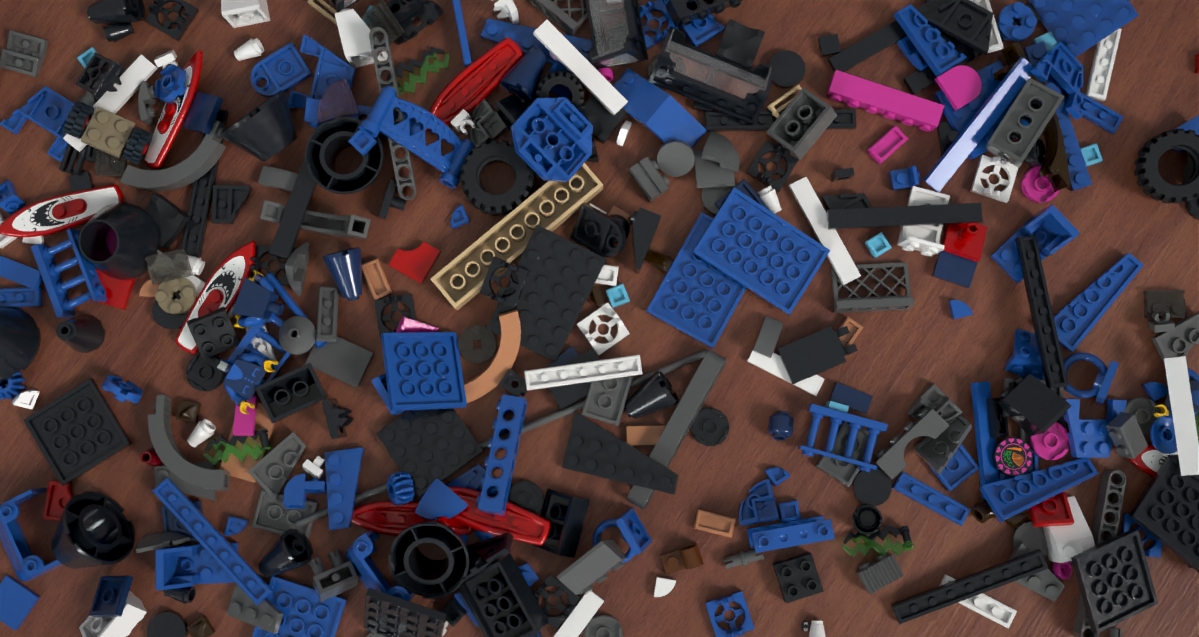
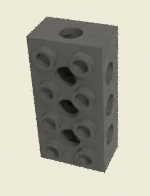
[985,78,1065,168]

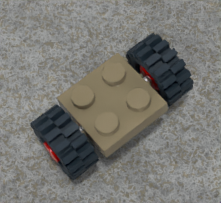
[63,101,153,165]

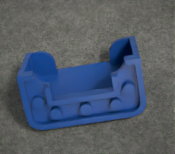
[345,529,416,601]

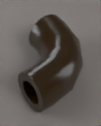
[971,500,1027,528]

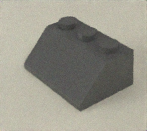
[766,88,837,160]
[556,539,627,595]

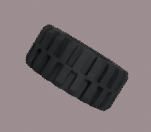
[1134,129,1199,204]
[460,140,534,216]

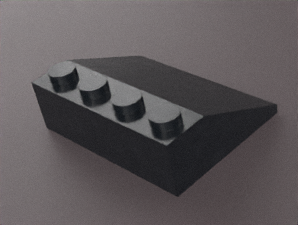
[459,553,549,637]

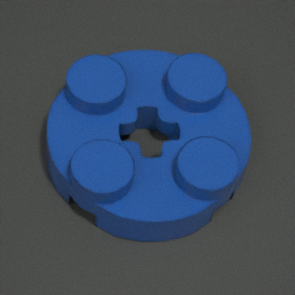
[997,2,1037,42]
[154,64,186,103]
[101,375,143,404]

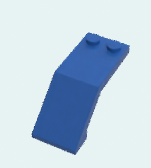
[613,68,707,148]

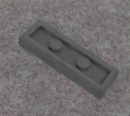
[316,287,339,342]

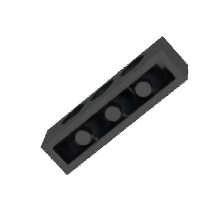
[666,0,742,27]

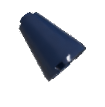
[500,47,547,102]
[323,247,362,301]

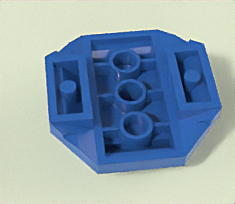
[511,97,593,182]

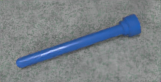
[266,273,328,349]

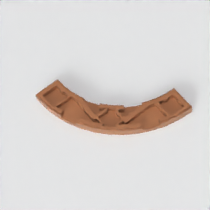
[464,309,521,403]

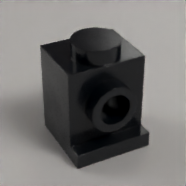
[498,369,528,397]

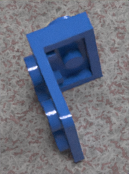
[1004,329,1045,380]

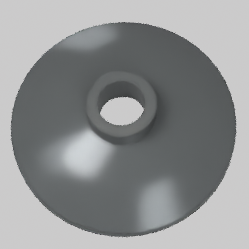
[278,316,317,355]

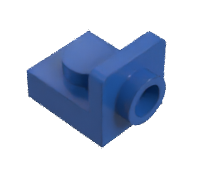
[889,166,920,191]
[0,180,26,214]

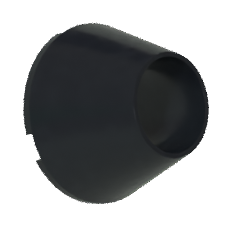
[220,89,298,162]
[305,117,384,194]
[78,203,160,280]
[0,307,41,381]
[51,491,135,569]
[388,522,469,599]

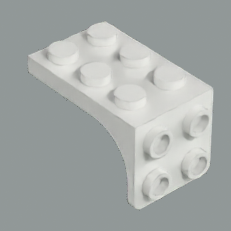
[897,186,950,256]

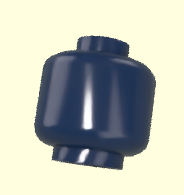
[768,411,794,441]

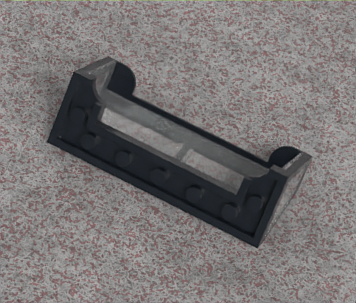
[586,0,648,68]
[648,26,776,124]

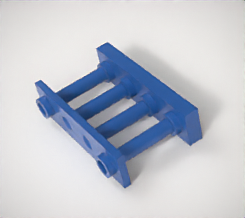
[31,229,108,318]
[227,314,297,385]
[797,404,888,472]
[746,515,835,553]

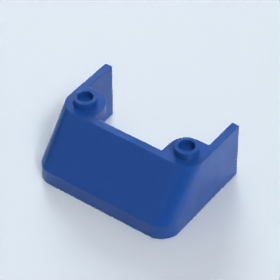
[0,488,63,581]

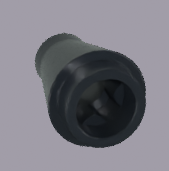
[103,23,135,43]
[164,586,196,604]

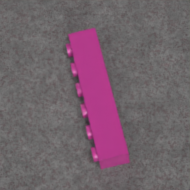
[825,70,945,132]

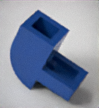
[283,474,327,509]

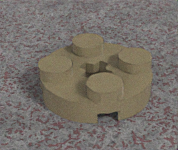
[155,276,197,314]

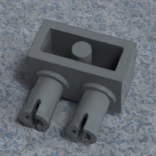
[309,549,358,602]

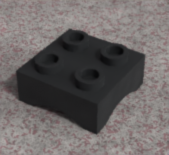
[716,19,765,69]
[585,94,627,144]
[145,194,191,248]
[187,307,240,359]
[772,552,824,603]

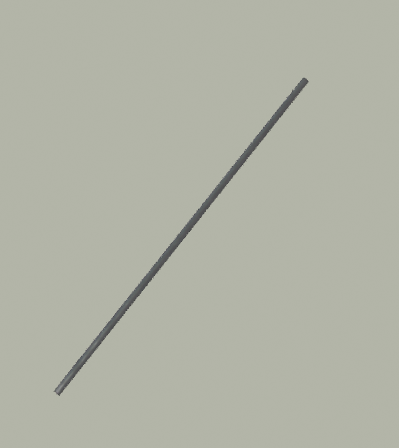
[295,349,707,528]

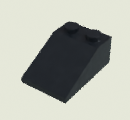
[630,207,661,274]

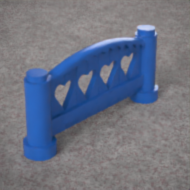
[359,85,474,189]

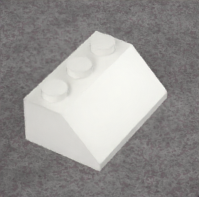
[79,590,147,637]

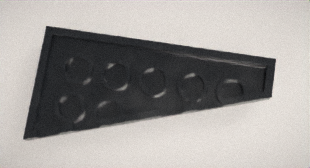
[562,411,679,495]

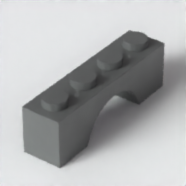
[874,407,950,479]

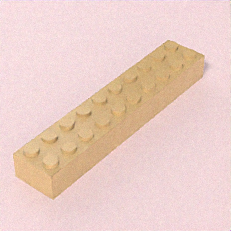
[431,163,603,311]

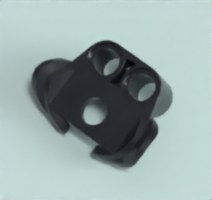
[386,0,443,45]

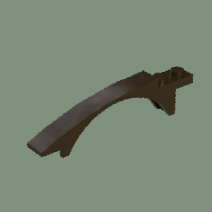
[993,41,1070,192]

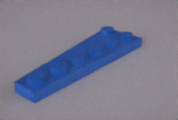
[481,18,593,65]
[1054,253,1144,352]
[979,458,1099,522]

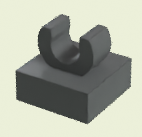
[1148,311,1175,333]

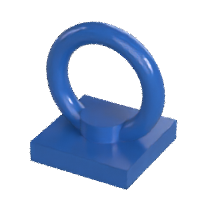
[1063,352,1119,406]
[593,507,652,563]

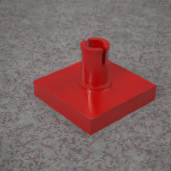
[942,223,987,262]

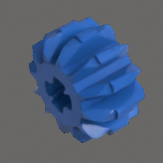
[0,371,26,399]
[386,471,415,505]

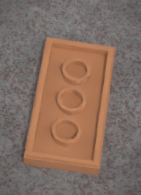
[219,402,275,483]

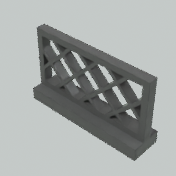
[527,0,602,36]
[830,262,914,313]

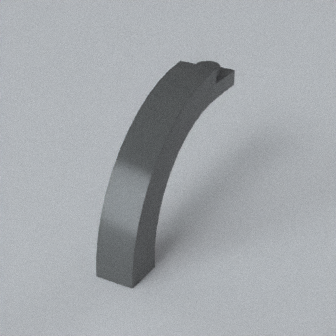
[120,120,228,192]
[259,200,371,239]
[148,395,230,492]

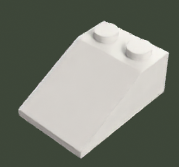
[1043,496,1095,563]

